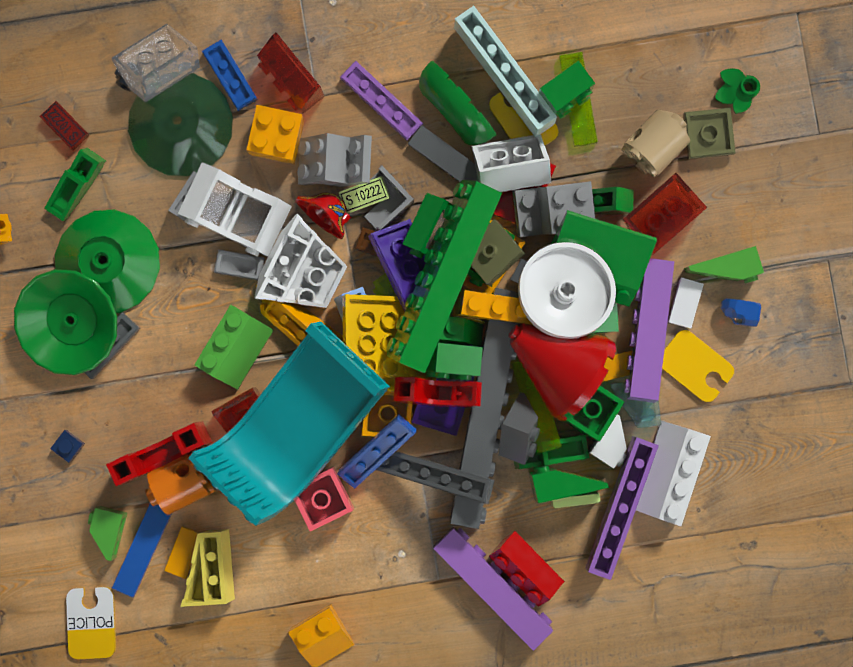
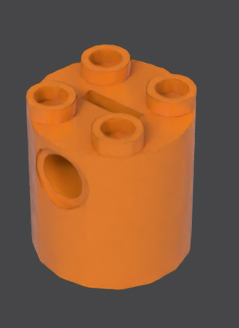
[145,451,216,515]

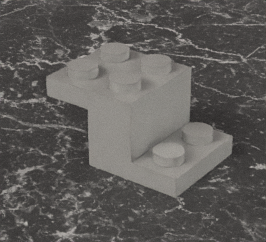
[297,133,372,187]
[512,181,595,237]

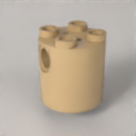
[621,109,690,177]

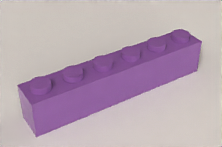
[624,258,675,403]
[585,436,659,580]
[433,527,553,651]

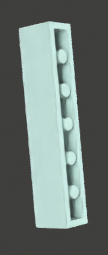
[454,6,557,138]

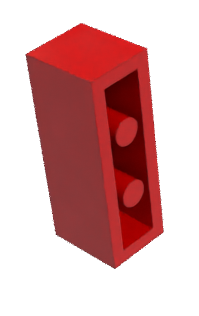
[489,531,565,607]

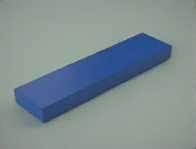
[337,414,417,489]
[112,504,172,598]

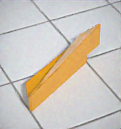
[256,285,343,346]

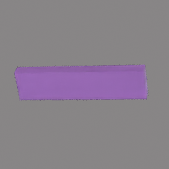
[340,61,423,141]

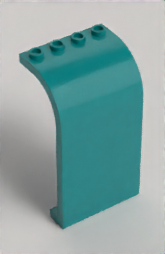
[188,322,390,526]

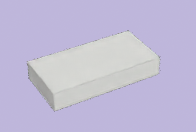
[667,277,704,329]

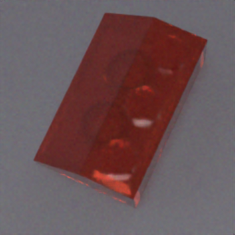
[257,32,324,114]
[623,173,707,256]

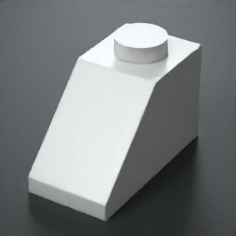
[588,415,627,469]

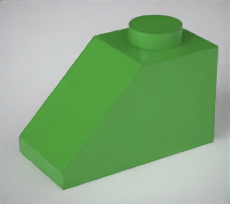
[88,506,128,561]

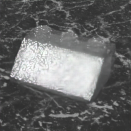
[112,24,200,102]

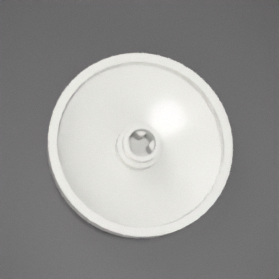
[518,242,616,339]

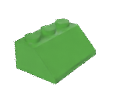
[194,305,274,389]

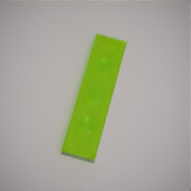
[559,52,598,147]
[512,362,561,453]

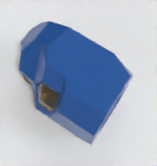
[720,299,761,327]

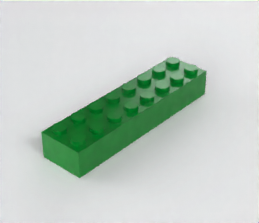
[386,180,502,373]

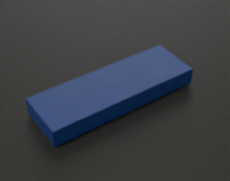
[202,39,258,111]

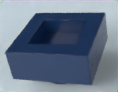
[50,430,85,463]

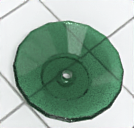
[128,72,233,176]

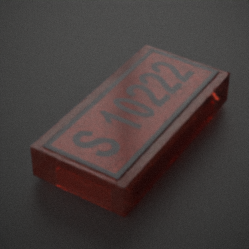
[39,101,89,151]

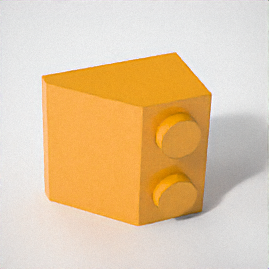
[288,604,355,667]

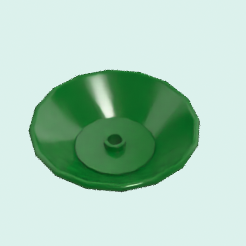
[55,209,160,313]
[14,269,117,375]

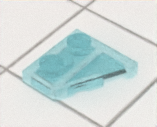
[610,382,662,428]

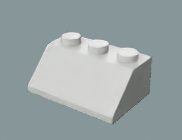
[472,134,551,192]

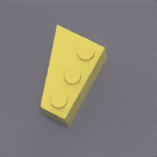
[181,529,235,607]

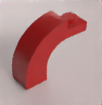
[393,377,482,407]

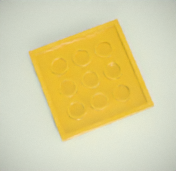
[342,294,436,392]

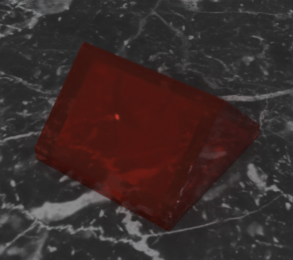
[211,387,261,433]

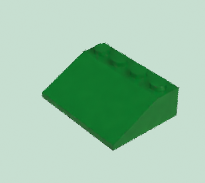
[550,210,657,307]

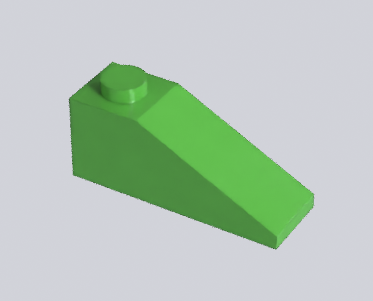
[684,246,764,284]

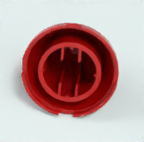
[508,324,616,421]

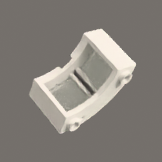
[178,163,292,257]

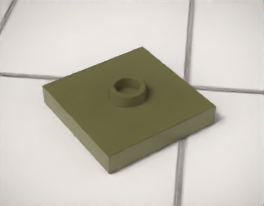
[683,108,736,159]
[471,219,525,286]

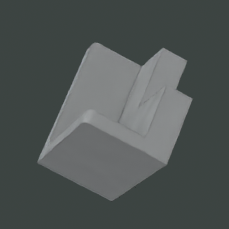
[364,166,414,231]

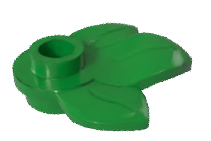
[715,68,760,114]

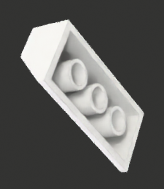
[636,421,711,526]

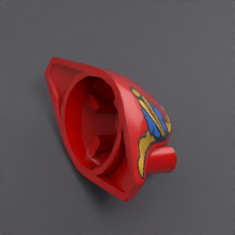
[295,192,351,240]

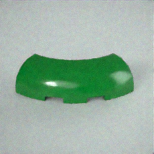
[419,61,496,145]

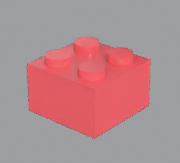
[295,467,354,532]

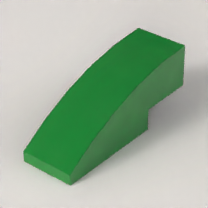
[44,148,106,221]
[514,435,589,469]

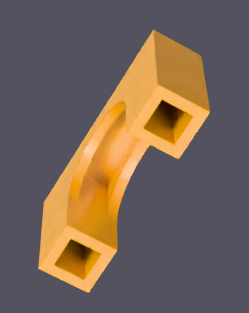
[453,290,533,325]

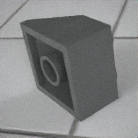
[498,392,540,465]

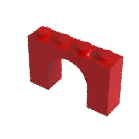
[106,421,213,486]

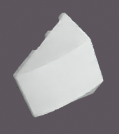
[254,214,347,308]

